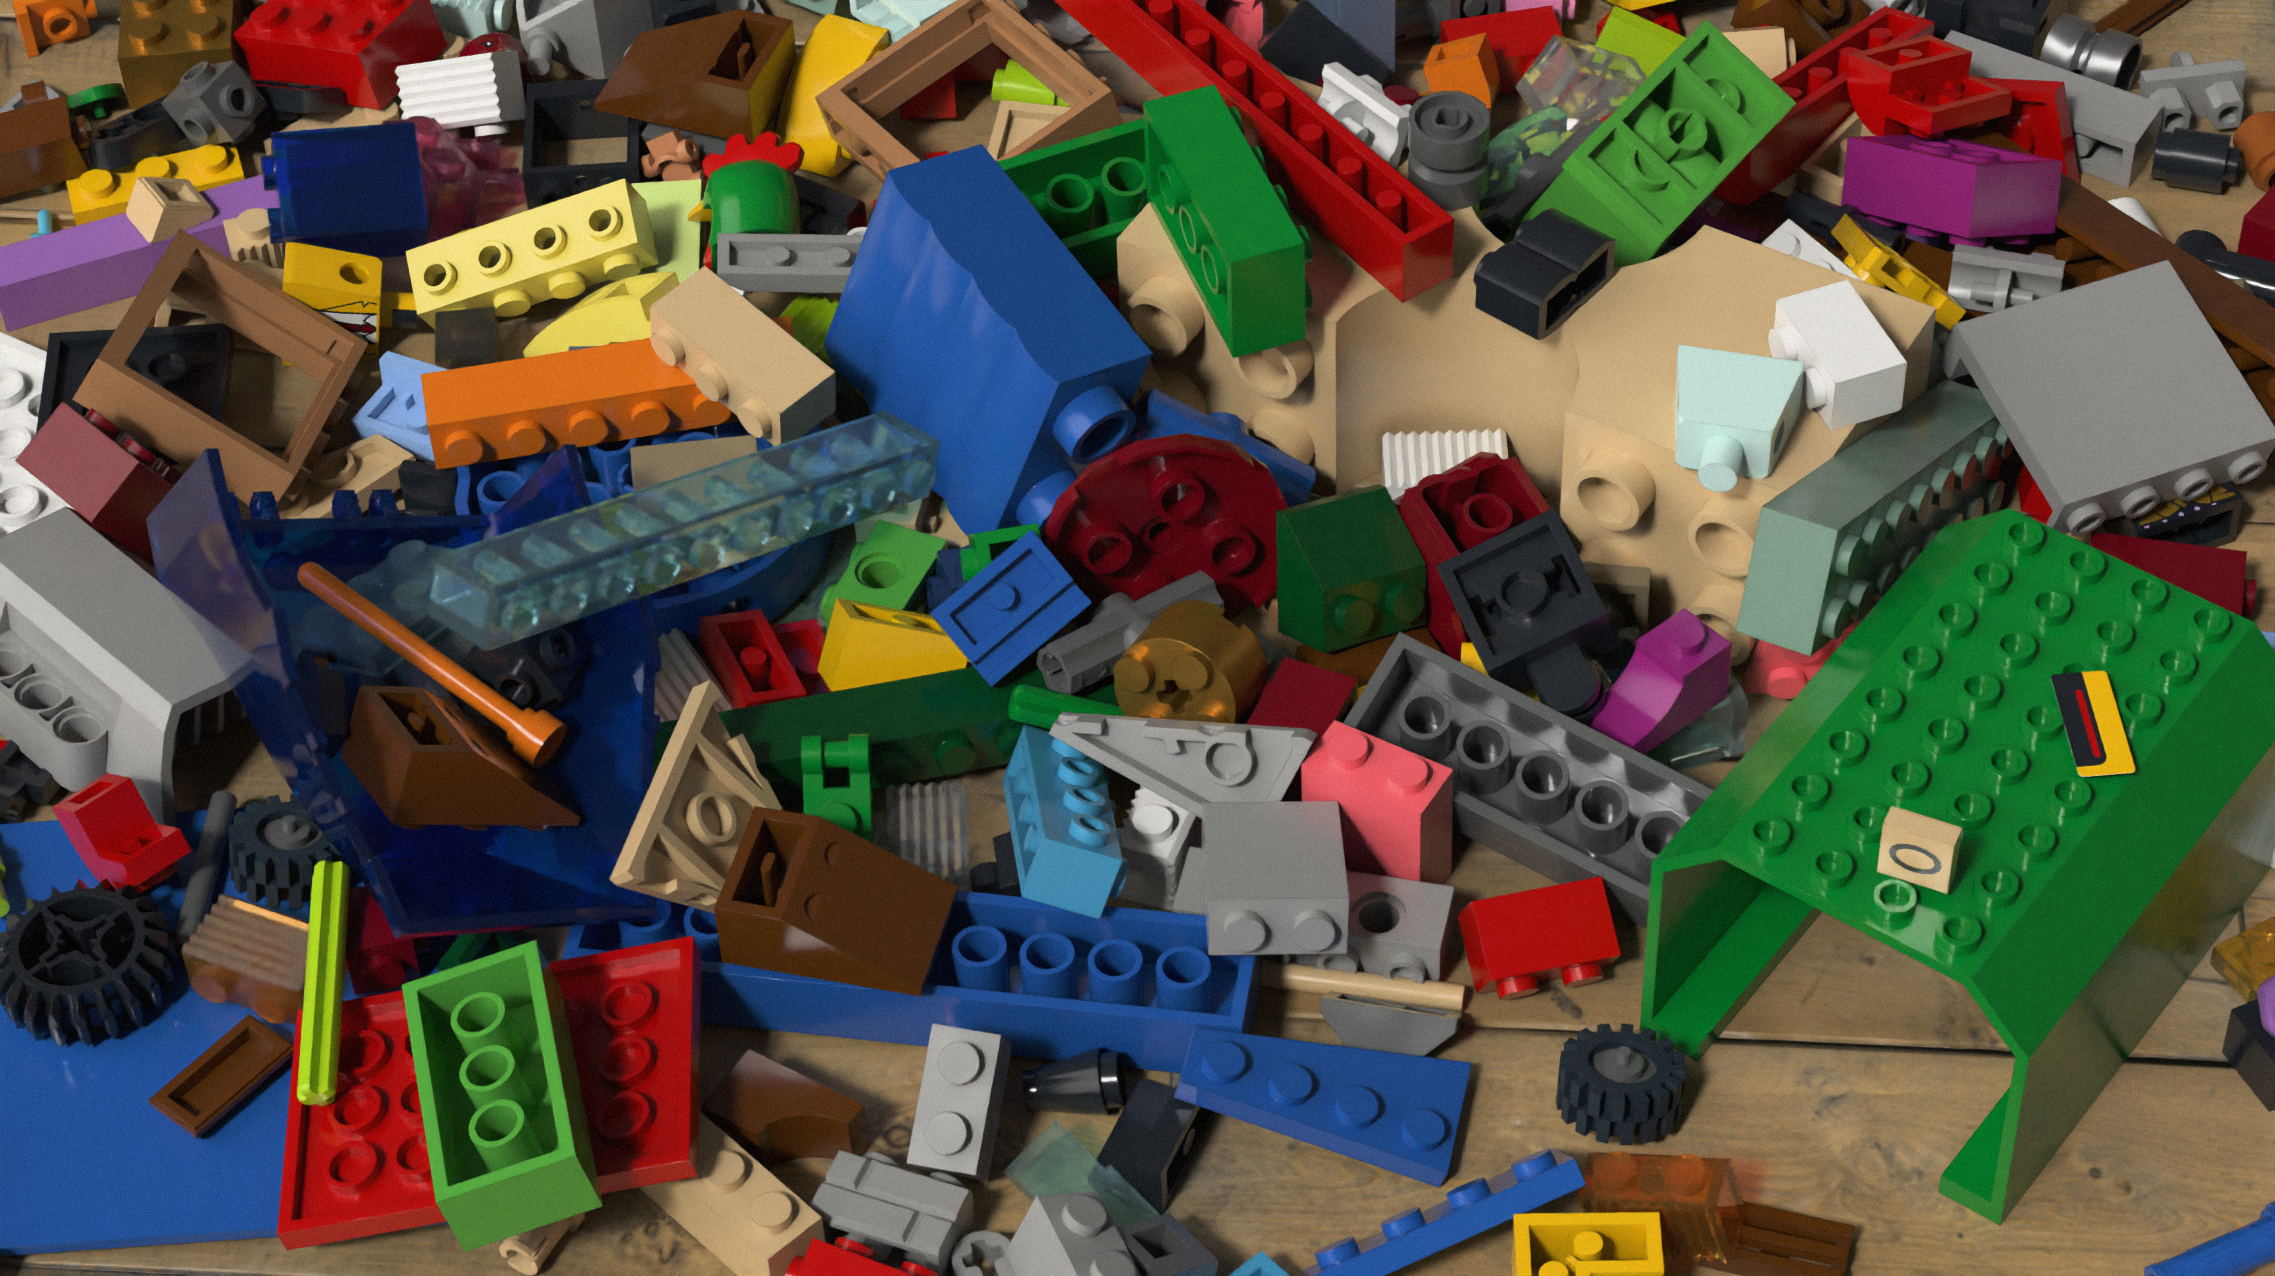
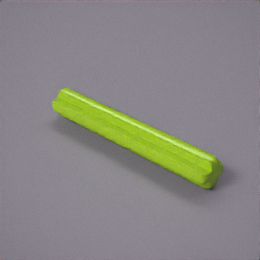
[297,860,351,1107]

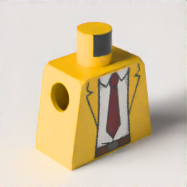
[282,242,417,366]

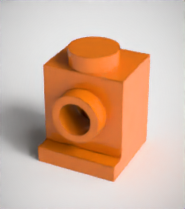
[11,0,98,58]

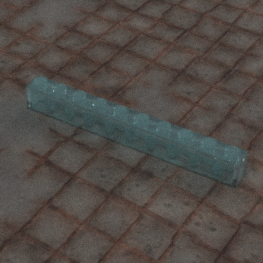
[428,410,941,651]

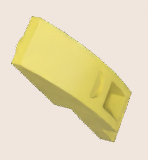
[523,272,680,358]

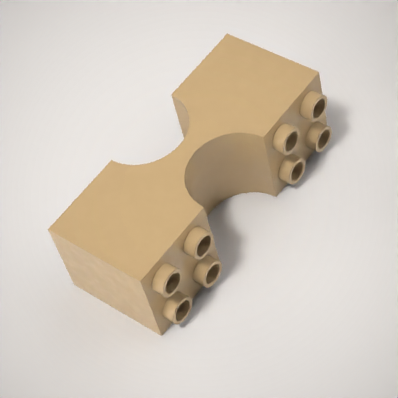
[1116,73,1936,666]

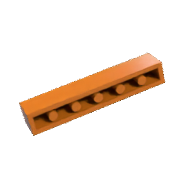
[421,316,795,470]

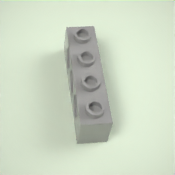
[1172,846,1455,984]

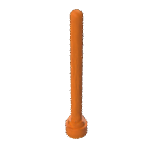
[297,562,568,769]

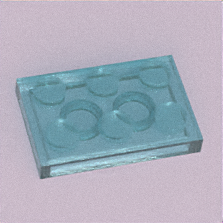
[280,540,474,678]

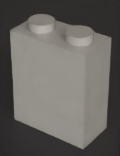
[1201,801,1349,955]

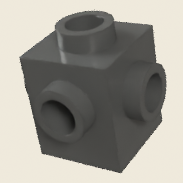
[161,60,268,147]

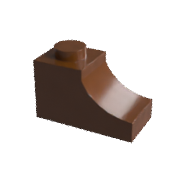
[701,1049,869,1171]

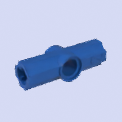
[1127,389,1316,507]

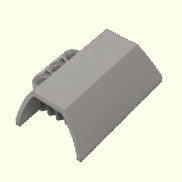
[0,507,297,827]

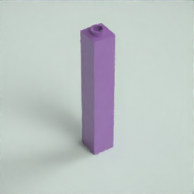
[0,158,352,332]

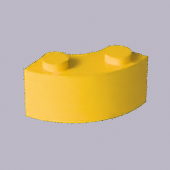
[775,13,889,178]

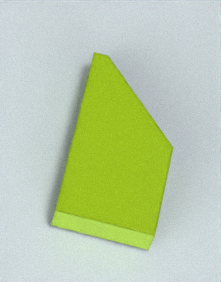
[1589,5,1687,81]

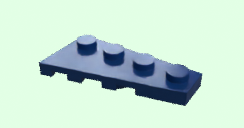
[1174,1027,1472,1188]
[1304,1148,1586,1276]

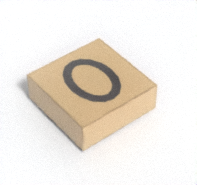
[1877,806,1962,894]

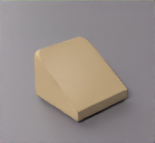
[126,177,214,243]

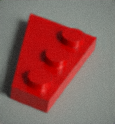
[1905,77,2080,184]

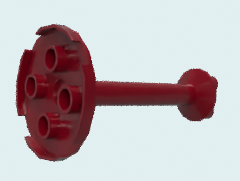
[1041,280,1289,628]

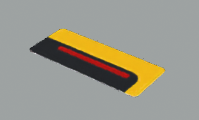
[2051,671,2135,777]

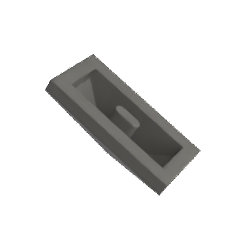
[1319,991,1465,1056]

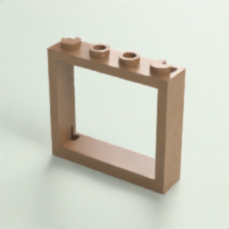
[815,0,1124,184]
[72,228,369,517]

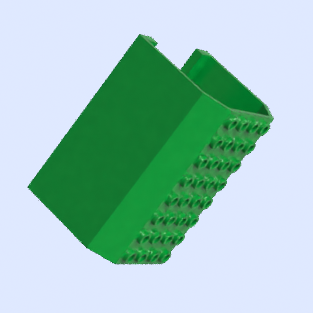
[1640,508,2275,1226]

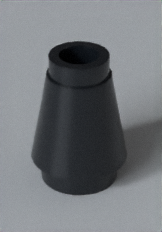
[1022,1047,1127,1116]

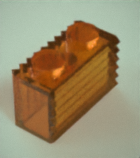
[182,894,348,1025]
[1577,1151,1745,1264]

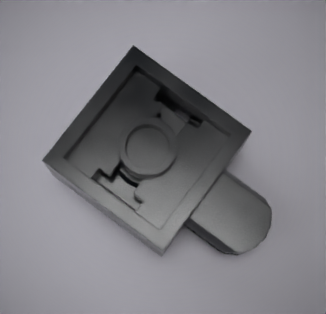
[1436,507,1623,724]

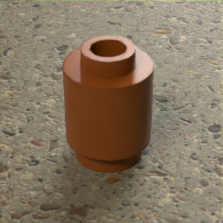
[2233,111,2275,193]

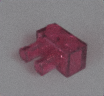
[369,116,526,243]

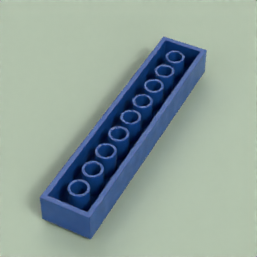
[562,854,1262,1073]

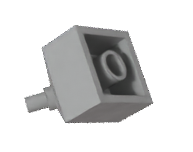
[516,0,654,79]

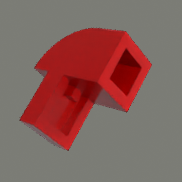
[52,773,192,894]

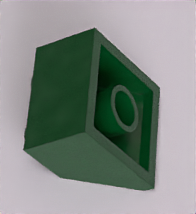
[1276,484,1426,653]

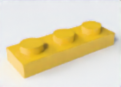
[66,142,245,226]

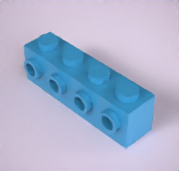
[1002,724,1128,919]

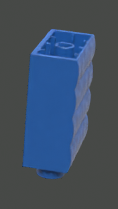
[824,144,1153,538]

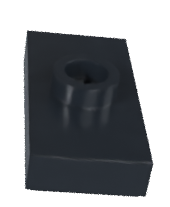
[254,79,344,120]

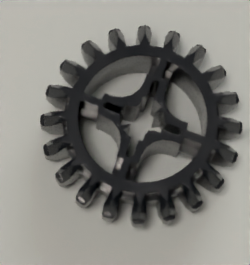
[0,878,178,1048]

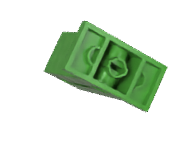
[1503,19,1796,268]

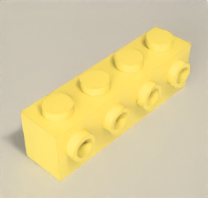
[406,178,659,335]

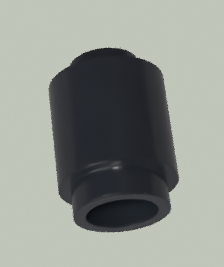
[2151,127,2241,193]

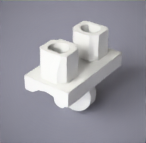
[1316,62,1412,170]

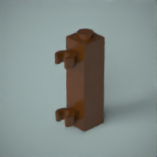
[0,80,92,198]

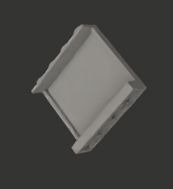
[1938,260,2275,536]

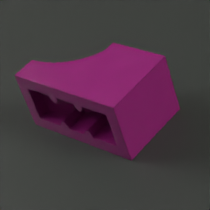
[1585,608,1732,755]

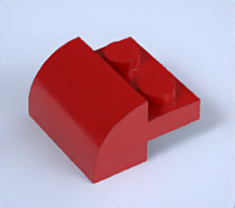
[1847,35,2013,138]
[699,609,833,709]

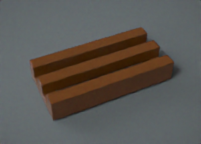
[1698,1195,1855,1276]

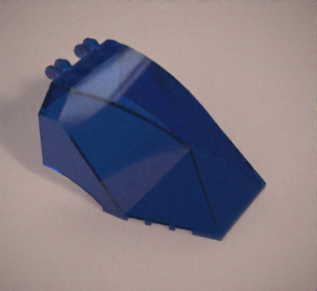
[146,444,661,939]

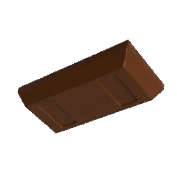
[148,1014,294,1139]

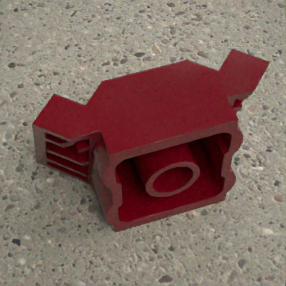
[1393,452,1551,662]

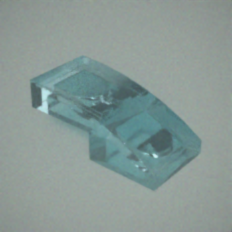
[1479,103,1567,211]
[1003,1120,1160,1228]

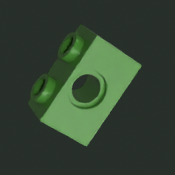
[820,520,948,631]

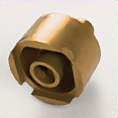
[1113,600,1267,724]

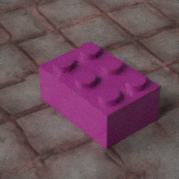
[1841,134,2063,247]

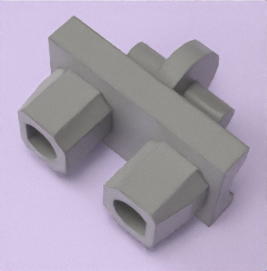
[2139,50,2247,133]
[1948,244,2066,313]

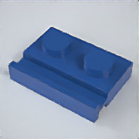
[929,529,1092,687]

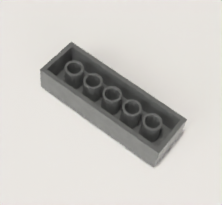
[1343,632,1714,929]

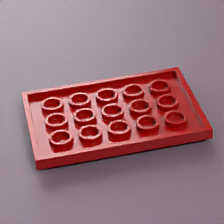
[277,936,701,1250]

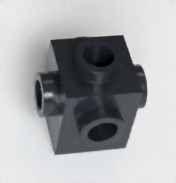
[465,597,586,711]

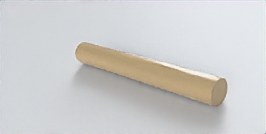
[1260,960,1466,1012]

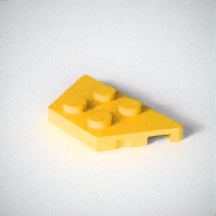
[1830,213,1966,331]

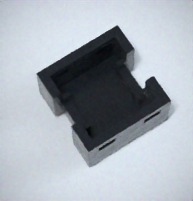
[1924,0,2070,60]

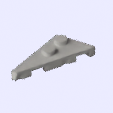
[1049,712,1317,819]

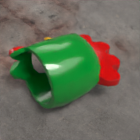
[688,131,805,275]

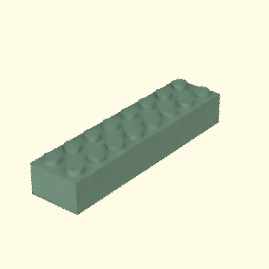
[1735,380,2014,657]

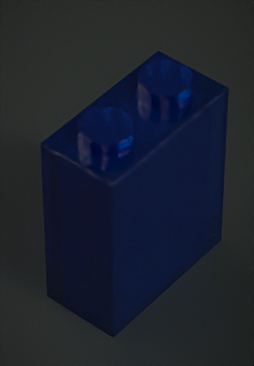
[261,122,428,263]

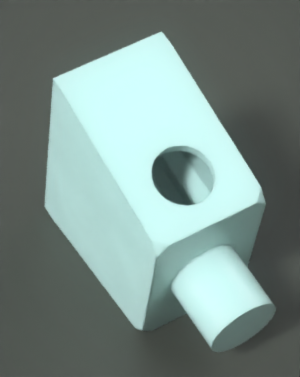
[1674,345,1804,492]

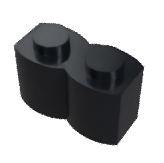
[1473,208,1616,340]

